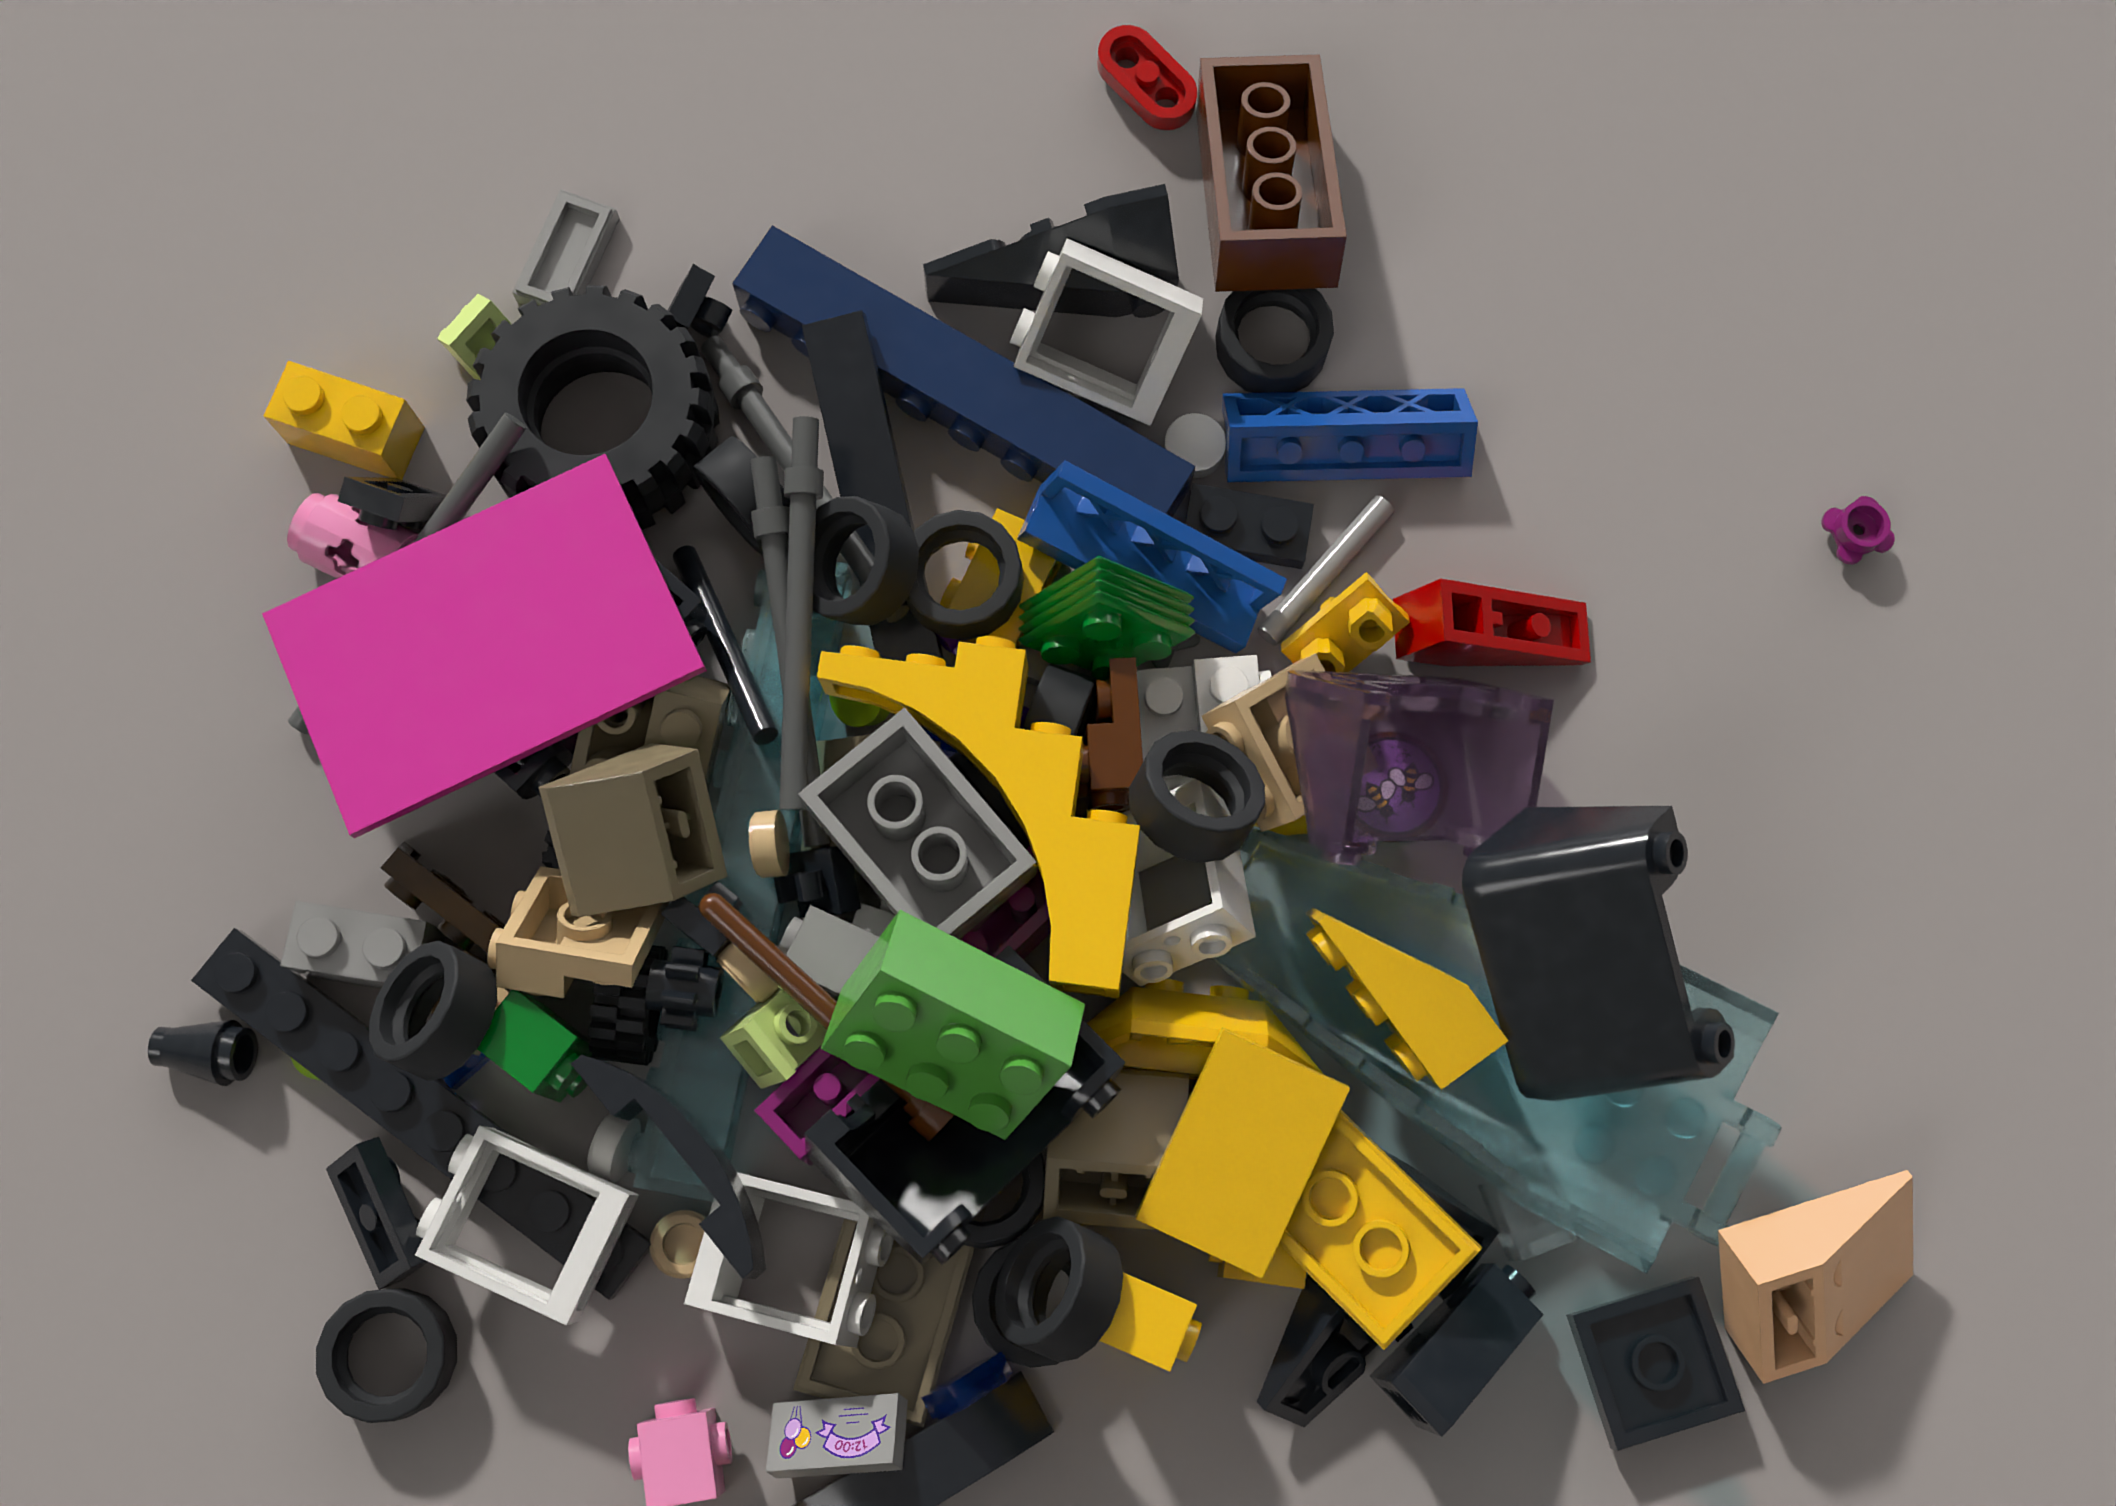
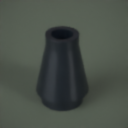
[148,1020,258,1086]

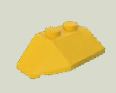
[1087,979,1323,1080]

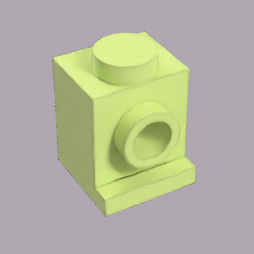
[719,988,827,1089]

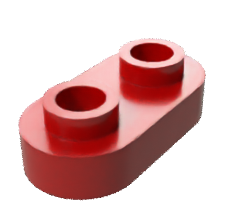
[1097,25,1197,130]

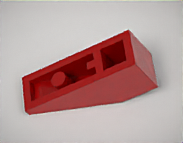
[1393,578,1591,666]

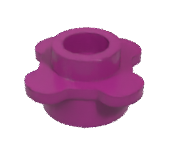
[1821,496,1895,565]

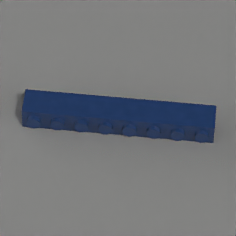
[732,225,1196,526]

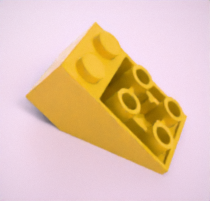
[1305,908,1508,1090]

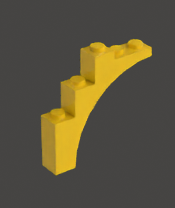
[817,636,1140,998]

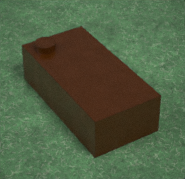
[1196,54,1347,292]

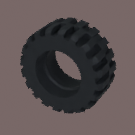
[466,285,720,530]

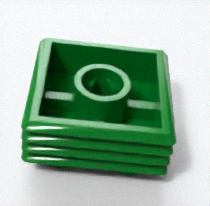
[1018,555,1195,680]

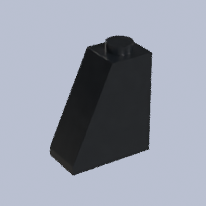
[1370,1263,1544,1437]

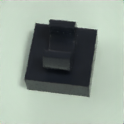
[668,264,733,338]
[773,845,861,918]
[661,881,744,960]

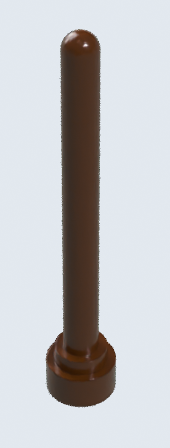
[699,893,954,1142]

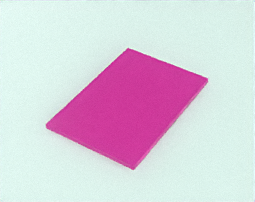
[262,454,707,839]

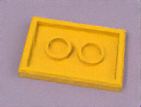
[1135,1027,1350,1279]
[1279,1110,1482,1350]

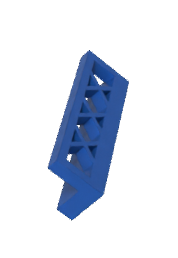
[1222,388,1478,482]
[1017,460,1287,654]

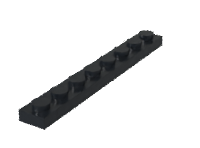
[191,928,651,1300]

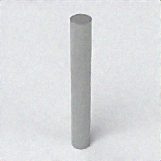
[1257,495,1394,646]

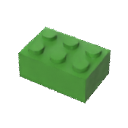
[821,910,1085,1140]

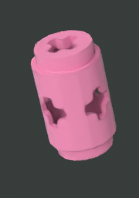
[287,493,419,578]

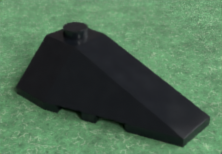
[923,184,1179,318]
[1257,1148,1499,1427]

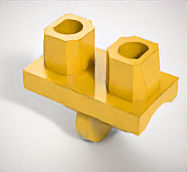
[1281,572,1410,686]

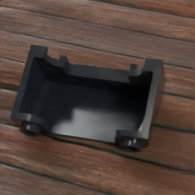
[1462,806,1735,1101]
[804,945,1125,1265]

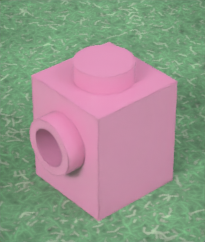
[628,1398,732,1506]

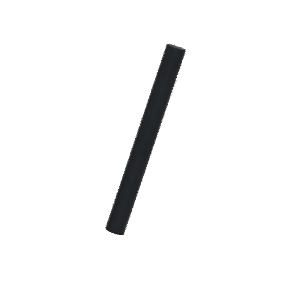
[673,545,778,745]

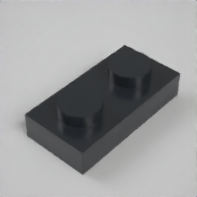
[338,477,446,530]
[1185,483,1314,569]
[326,1137,428,1290]

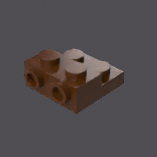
[1077,657,1143,813]

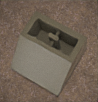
[569,676,731,792]
[539,743,728,917]
[1043,1068,1189,1230]

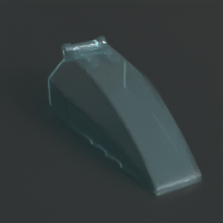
[1207,826,1782,1274]

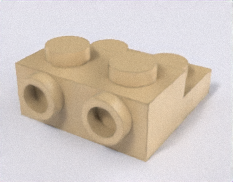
[1201,653,1375,832]
[487,866,670,998]

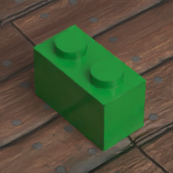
[477,990,592,1103]

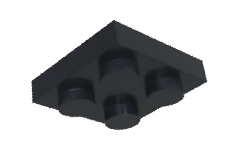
[1566,1277,1745,1451]

